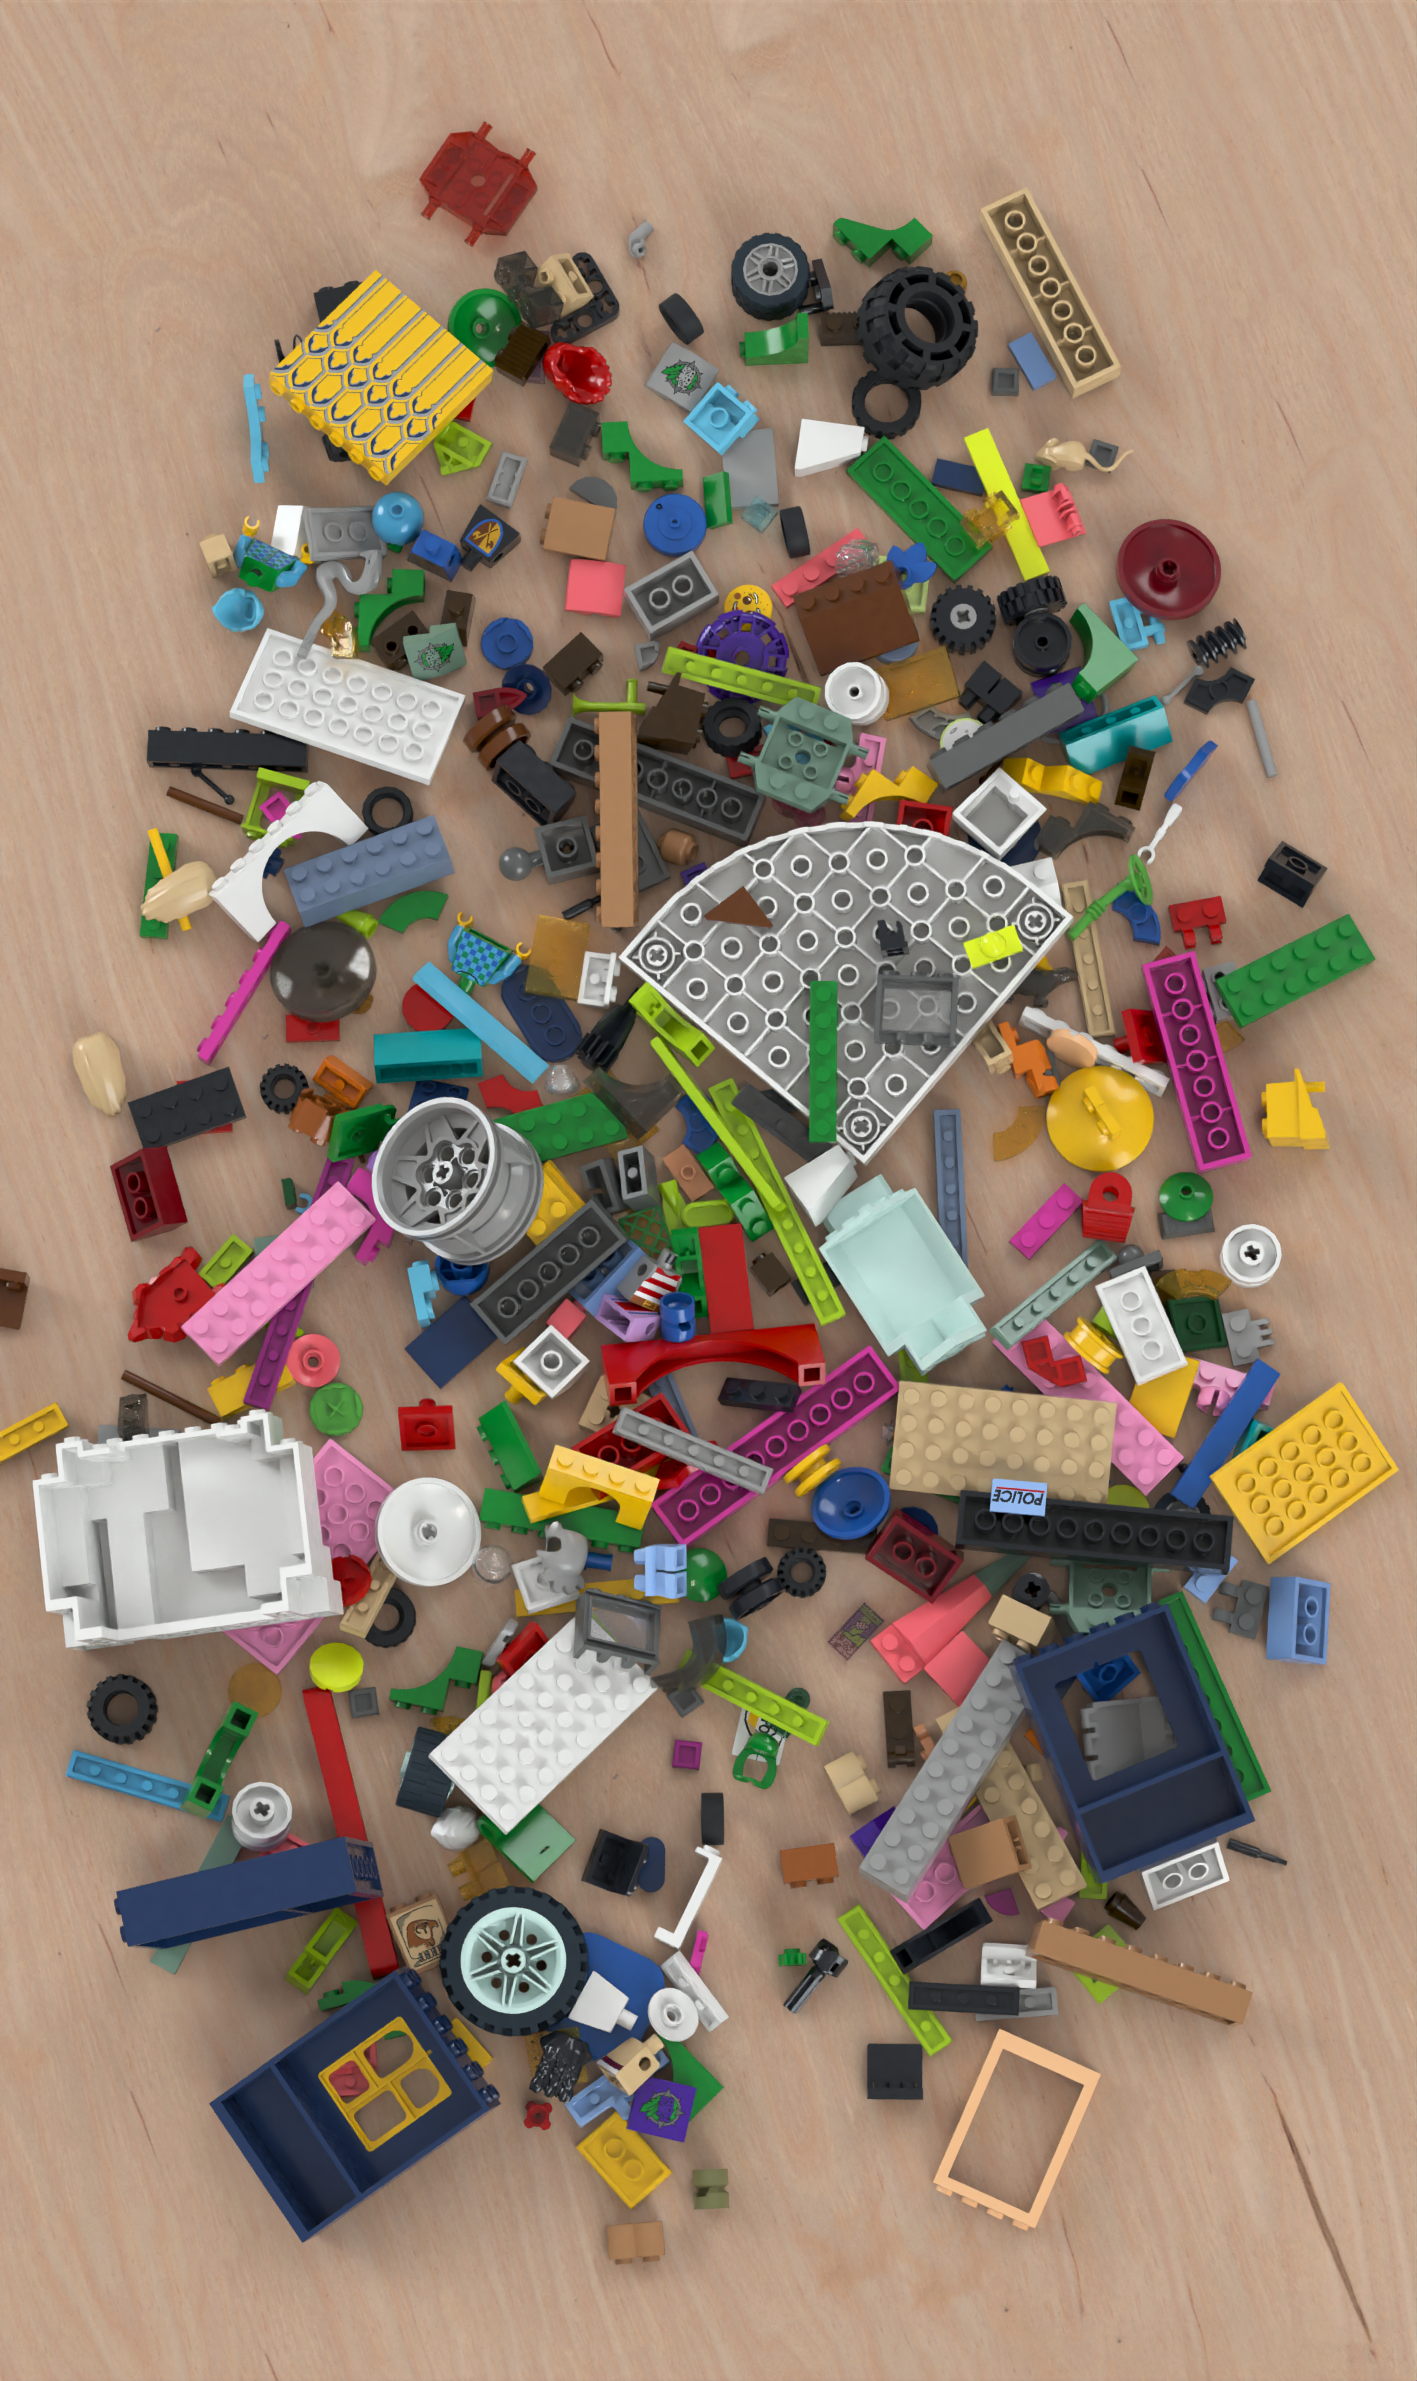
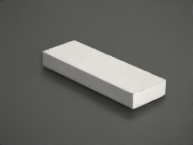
[660,1950,729,2033]

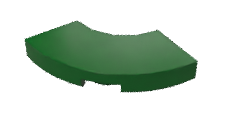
[378,891,449,934]

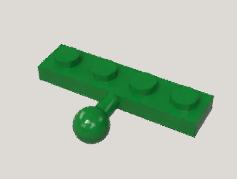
[139,833,179,940]

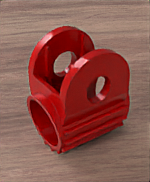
[1081,1172,1135,1243]

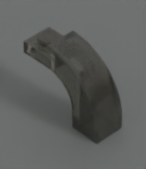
[650,1614,727,1692]

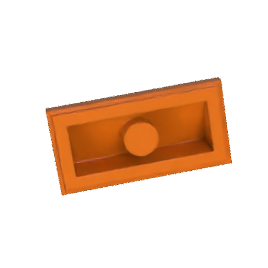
[312,1055,374,1110]

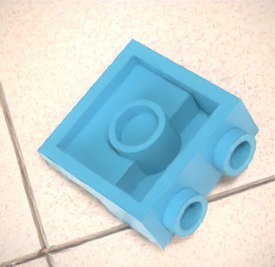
[683,382,760,455]
[407,1260,440,1329]

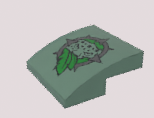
[403,623,467,681]

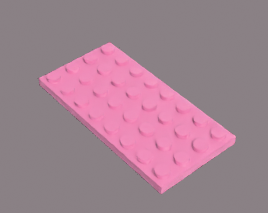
[223,1438,394,1676]

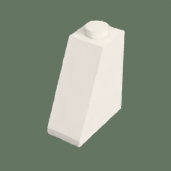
[794,419,869,477]
[784,1144,858,1227]

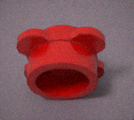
[524,2101,553,2130]

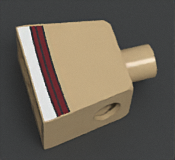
[596,2034,665,2096]

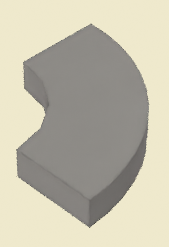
[909,704,973,741]

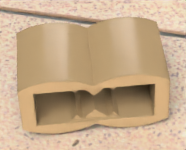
[823,1751,880,1816]

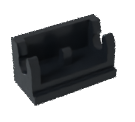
[877,920,909,958]

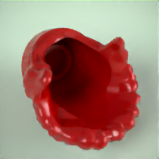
[542,342,612,405]

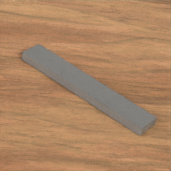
[612,1407,773,1495]

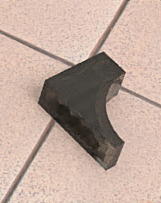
[583,1067,687,1140]

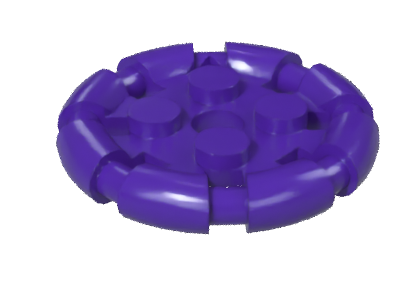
[696,610,789,704]

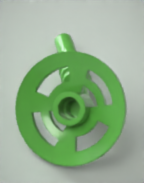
[1066,854,1153,941]

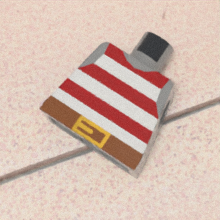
[617,1248,682,1313]

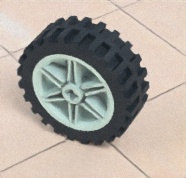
[439,1886,589,2037]

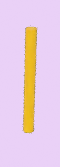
[147,828,192,932]

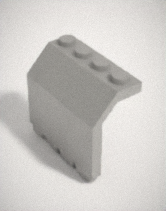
[1080,1696,1177,1780]

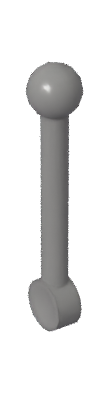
[1161,665,1204,705]

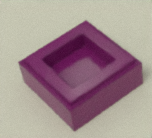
[672,1740,702,1770]

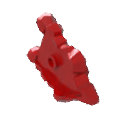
[128,1246,226,1343]

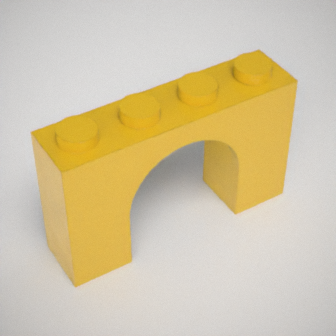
[538,1445,660,1530]

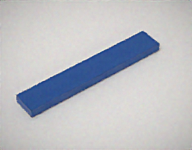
[1169,1359,1280,1510]

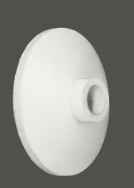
[648,1988,699,2041]

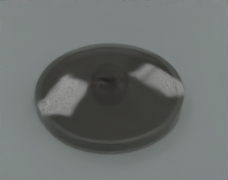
[270,921,377,1022]

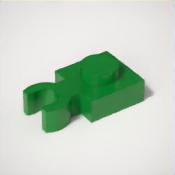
[778,1948,806,1967]

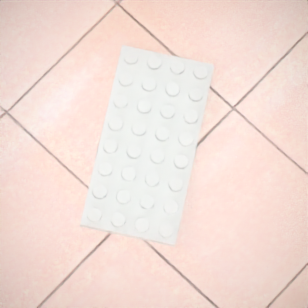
[230,628,466,785]
[428,1617,659,1835]

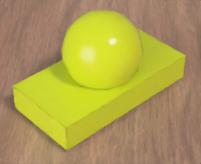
[963,925,1023,969]

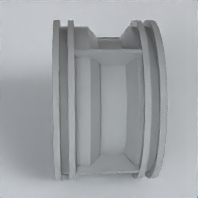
[372,1097,544,1265]

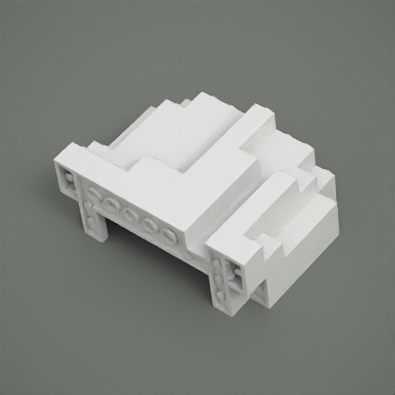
[33,1409,344,1651]

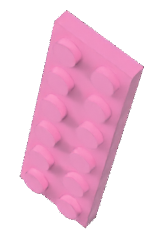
[889,1804,990,1930]

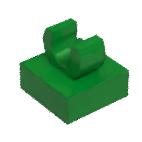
[1021,463,1051,494]

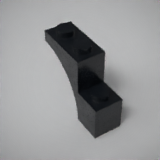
[890,1897,993,1975]

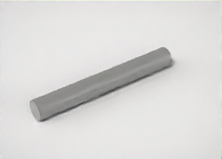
[1246,700,1278,778]

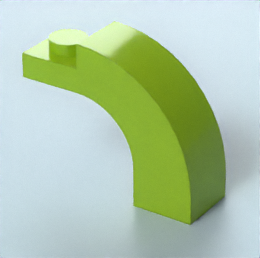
[629,982,715,1067]

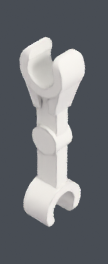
[1138,803,1182,865]

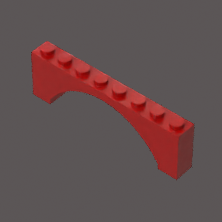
[601,1323,825,1406]

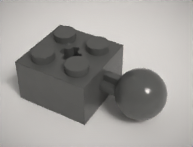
[499,815,600,885]

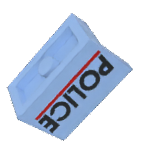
[990,1479,1047,1517]

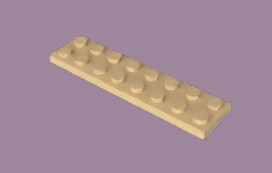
[935,1707,1087,1912]

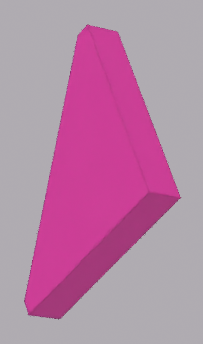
[690,1930,709,1976]

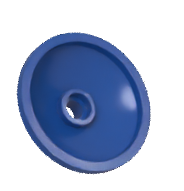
[811,1467,891,1540]

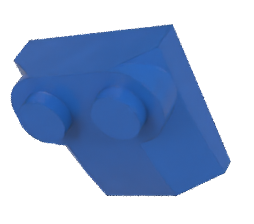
[1075,1654,1141,1702]

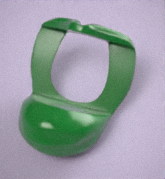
[732,1732,779,1789]

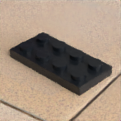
[128,1066,247,1148]

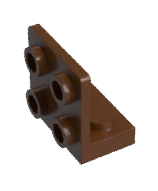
[0,1268,30,1330]

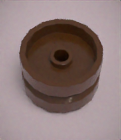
[463,705,531,771]

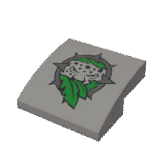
[644,342,719,414]

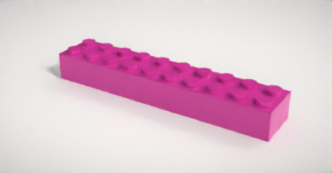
[651,1345,899,1549]

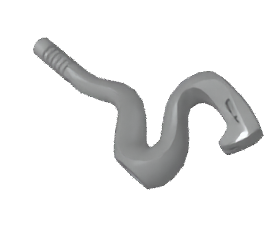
[297,549,382,659]

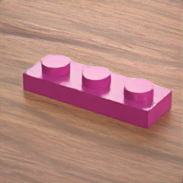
[1009,1183,1082,1260]

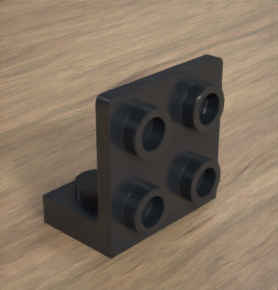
[867,2043,923,2100]

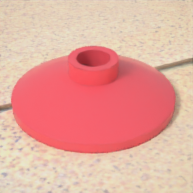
[286,1334,340,1387]

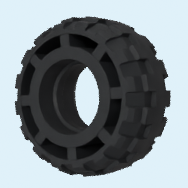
[856,266,978,390]

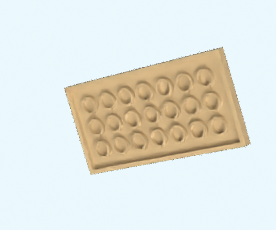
[889,1380,1117,1504]

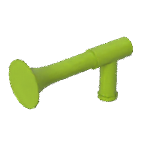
[571,679,645,718]

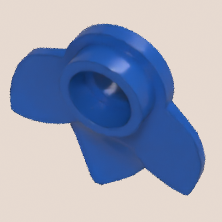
[886,542,937,590]

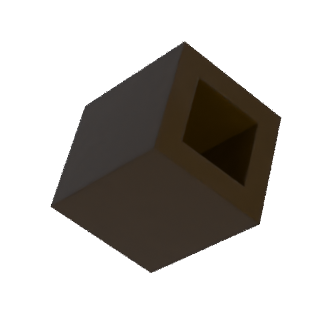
[750,1252,791,1297]

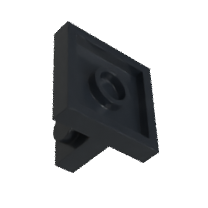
[1257,841,1328,908]

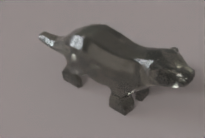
[1004,967,1078,1008]

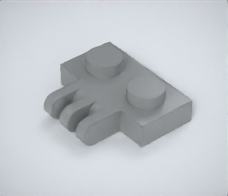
[1221,1308,1275,1368]

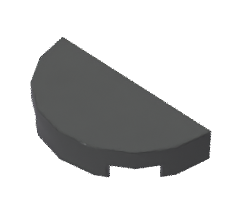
[569,477,617,510]

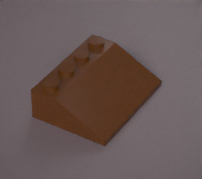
[793,560,920,676]

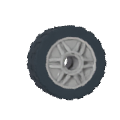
[731,232,810,321]

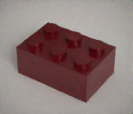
[865,1508,964,1604]

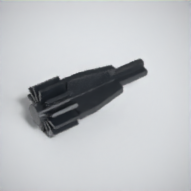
[574,987,640,1074]

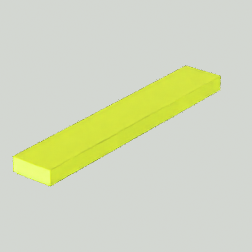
[963,428,1050,582]

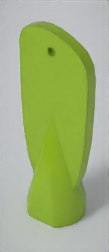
[658,1179,686,1235]

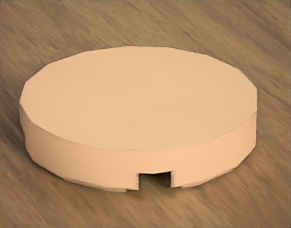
[1046,1029,1098,1069]

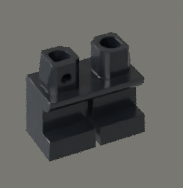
[958,660,1023,725]

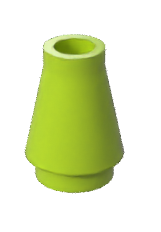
[337,909,378,939]

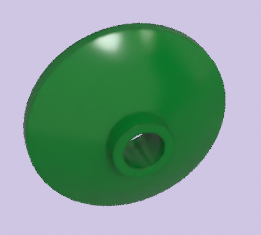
[1159,1172,1213,1222]

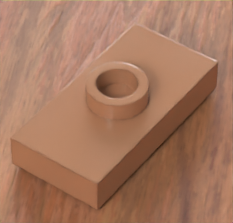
[662,1144,714,1203]

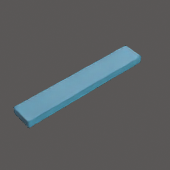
[412,962,549,1084]

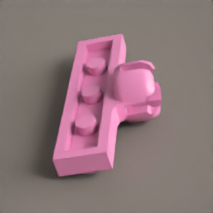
[834,733,887,823]
[1184,1355,1275,1417]

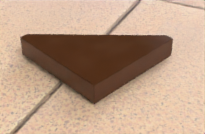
[704,886,773,929]

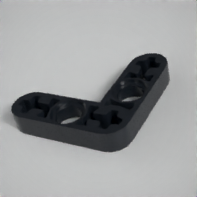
[550,252,620,344]

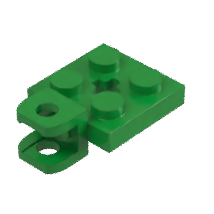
[327,1103,400,1163]

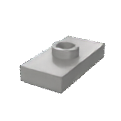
[486,451,528,509]

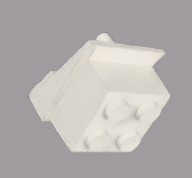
[952,767,1047,861]

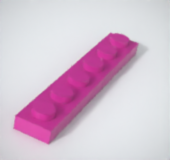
[197,920,292,1066]

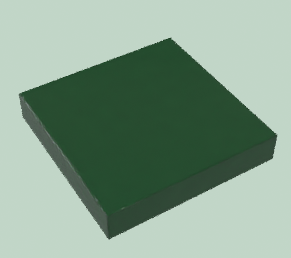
[1165,1294,1227,1353]

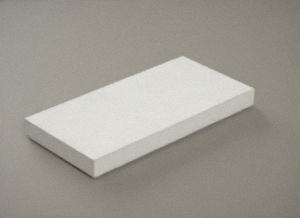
[1095,1266,1188,1386]

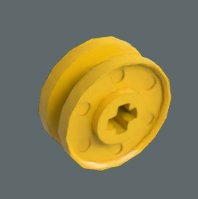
[783,1444,842,1498]

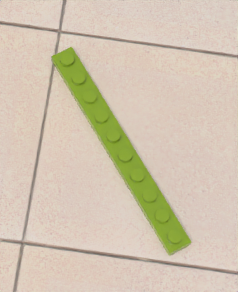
[708,1078,846,1327]

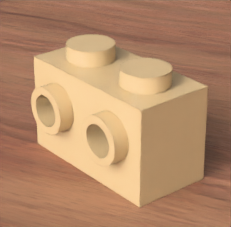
[533,253,594,317]

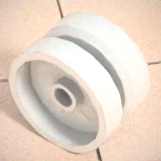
[825,662,889,726]
[1219,1224,1282,1288]
[231,1782,292,1852]

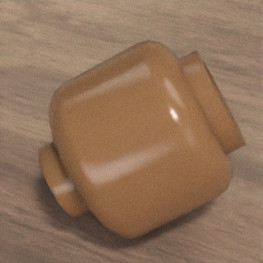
[657,828,699,867]

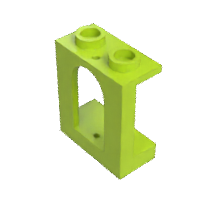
[241,767,311,848]

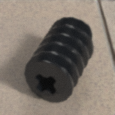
[1187,618,1247,668]
[1011,1573,1050,1611]

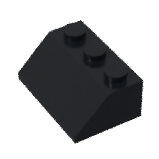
[492,739,577,826]

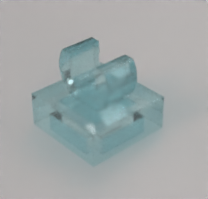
[741,496,778,534]

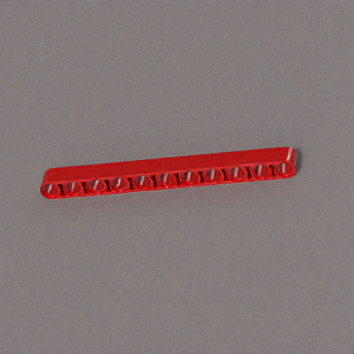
[302,1686,400,1980]

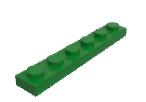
[809,981,838,1143]

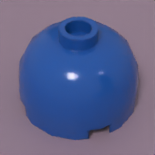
[435,1255,490,1296]

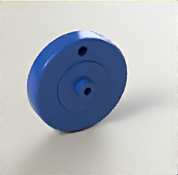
[643,494,707,557]

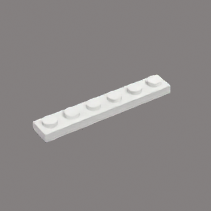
[1018,1006,1170,1097]

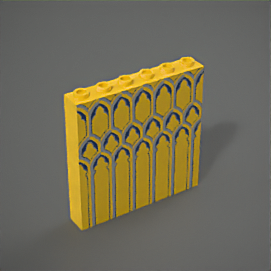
[268,270,493,485]

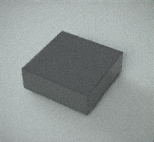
[992,368,1019,397]
[1085,439,1119,473]
[666,1680,704,1718]
[348,1687,380,1719]

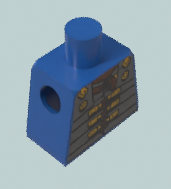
[407,530,463,582]

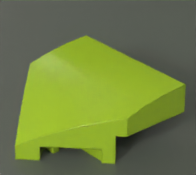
[433,421,493,476]

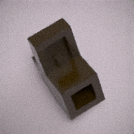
[1114,745,1156,811]

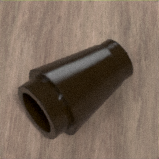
[1104,1891,1146,1930]

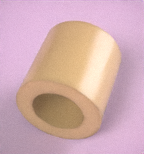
[1024,1763,1043,1783]

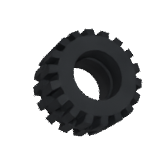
[87,1674,158,1745]

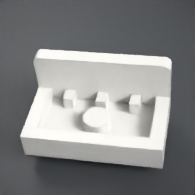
[577,951,621,1009]
[981,1943,1037,1989]

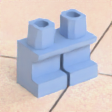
[634,1544,687,1599]

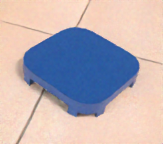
[546,1932,665,2059]

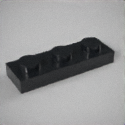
[718,1377,802,1413]

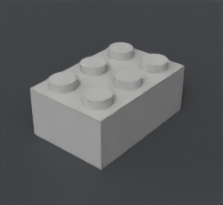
[624,551,719,641]

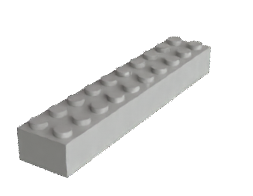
[859,1640,1027,1903]

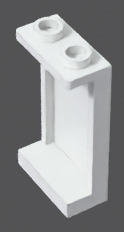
[654,1845,722,1950]

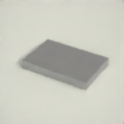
[722,428,779,510]
[302,506,387,561]

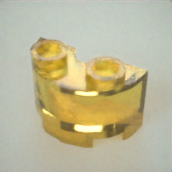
[960,490,1020,547]

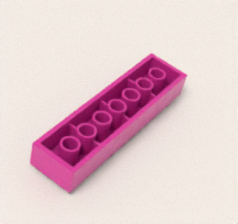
[1140,951,1252,1174]

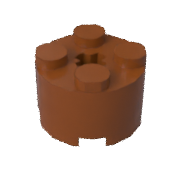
[288,1088,350,1146]

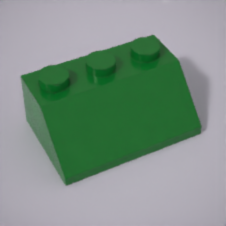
[476,1401,543,1493]

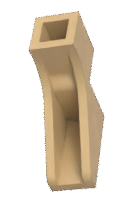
[972,1019,1014,1075]

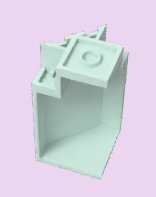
[819,1174,987,1376]

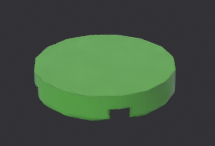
[309,1383,363,1437]

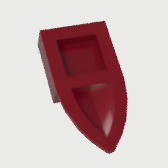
[472,687,527,720]

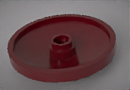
[1115,519,1221,620]

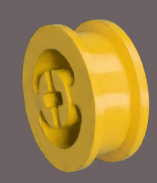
[1063,1316,1124,1374]

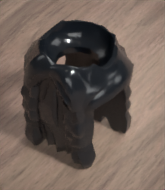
[529,2030,593,2104]

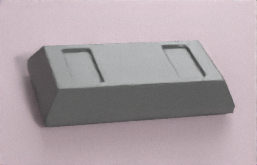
[1158,1208,1215,1240]

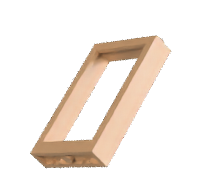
[932,2029,1101,2231]

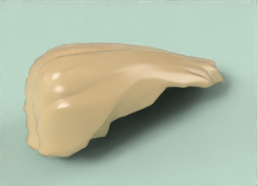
[140,861,218,923]
[73,1032,127,1116]

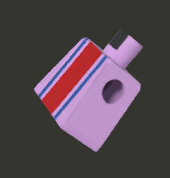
[595,1294,662,1342]

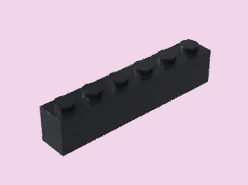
[147,726,309,773]

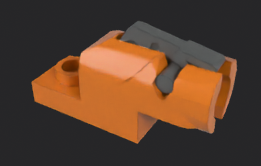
[997,1021,1060,1099]

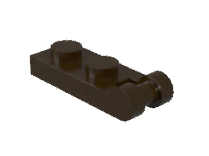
[883,1690,915,1768]

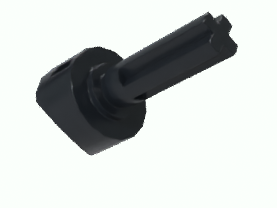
[783,1938,848,2014]

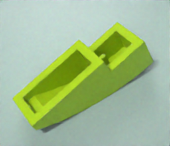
[285,1908,359,1995]

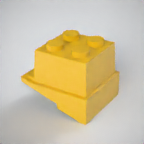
[1261,1068,1330,1150]
[526,1159,585,1246]

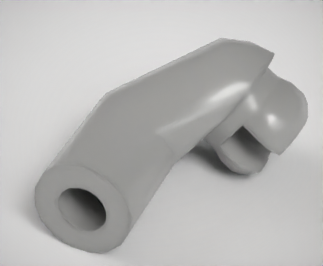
[628,220,654,258]

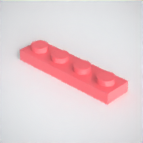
[771,528,873,609]

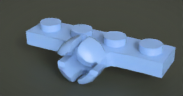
[565,2049,671,2127]

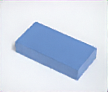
[1008,332,1057,391]

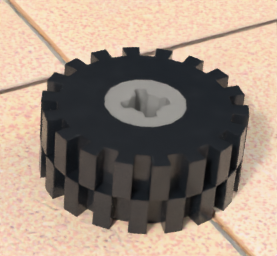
[997,575,1067,626]
[930,585,996,655]

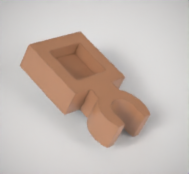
[913,1723,935,1763]

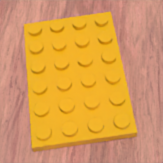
[1209,1382,1399,1565]

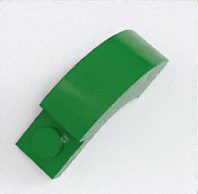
[671,1227,709,1318]

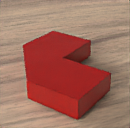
[1021,1335,1087,1388]

